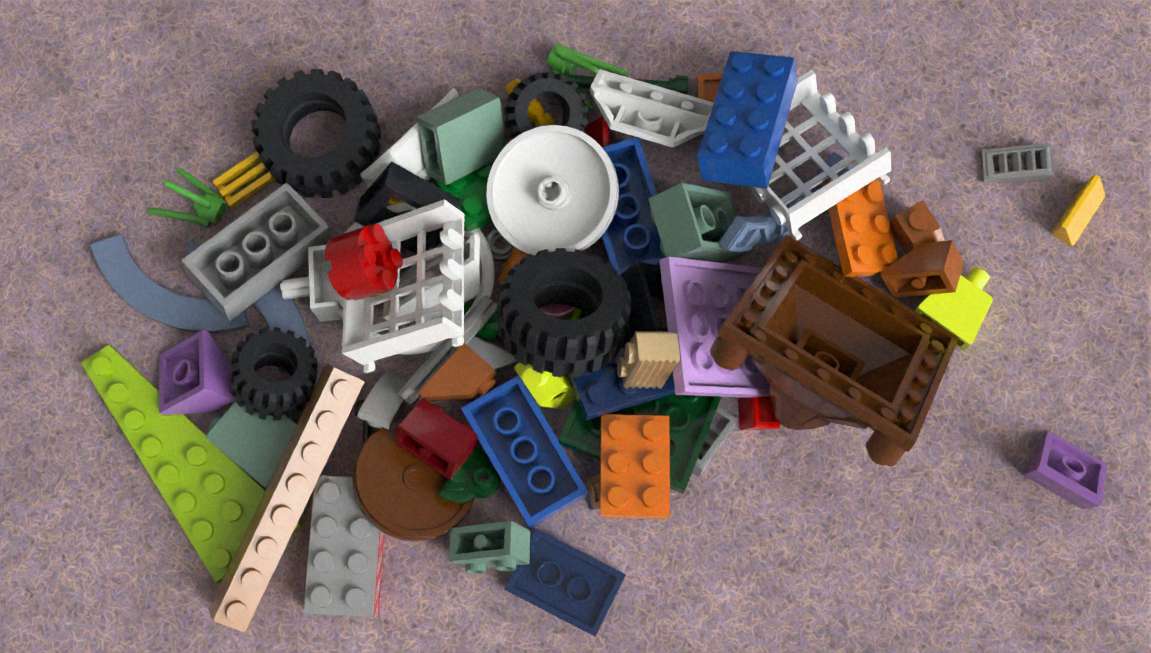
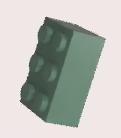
[648,183,749,263]

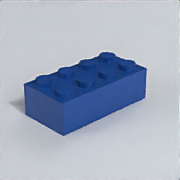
[697,51,798,189]
[599,137,666,276]
[461,375,588,529]

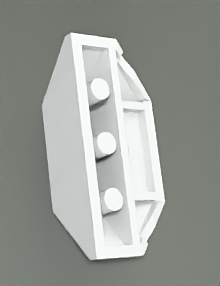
[590,69,714,148]
[360,88,459,187]
[383,230,481,321]

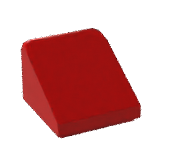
[584,116,610,147]
[738,397,780,430]

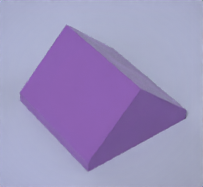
[1023,430,1108,509]

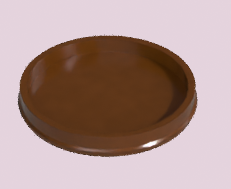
[352,421,474,542]

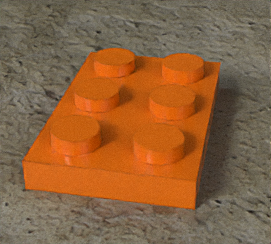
[822,179,899,277]
[600,414,670,519]

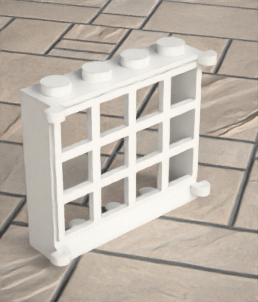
[751,69,891,241]
[342,199,465,373]

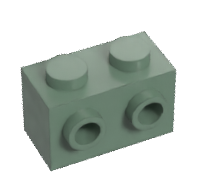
[449,521,530,574]

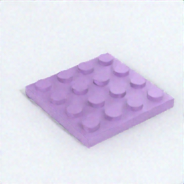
[659,256,771,398]

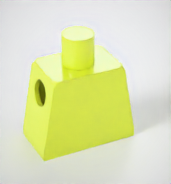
[914,267,993,350]
[514,362,576,410]

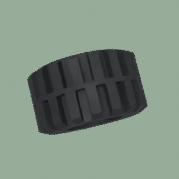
[504,72,589,139]
[229,327,318,421]

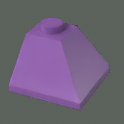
[159,330,235,415]

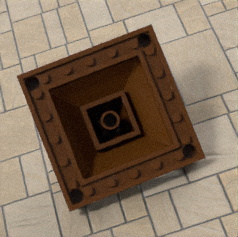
[710,234,959,466]

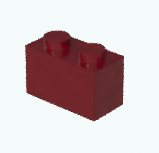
[395,398,478,480]

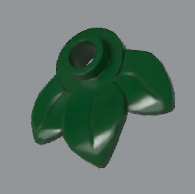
[438,447,500,503]

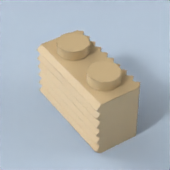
[617,331,680,389]

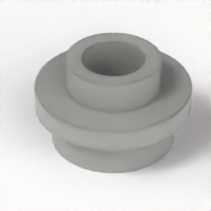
[486,229,514,260]

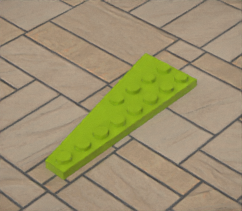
[81,344,302,583]

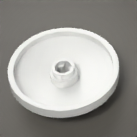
[486,125,619,256]

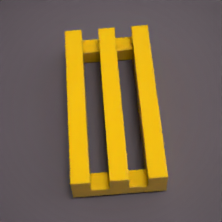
[213,151,275,209]

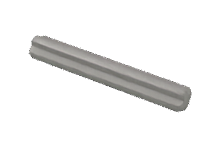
[399,295,498,405]

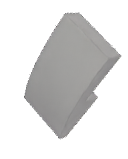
[357,372,408,429]

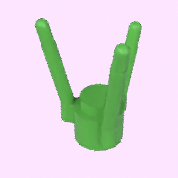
[547,43,628,111]
[147,167,227,227]

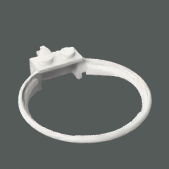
[280,202,495,355]

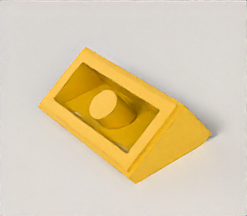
[1052,174,1105,246]

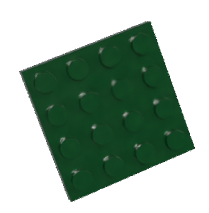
[558,330,722,494]

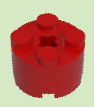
[324,224,403,301]

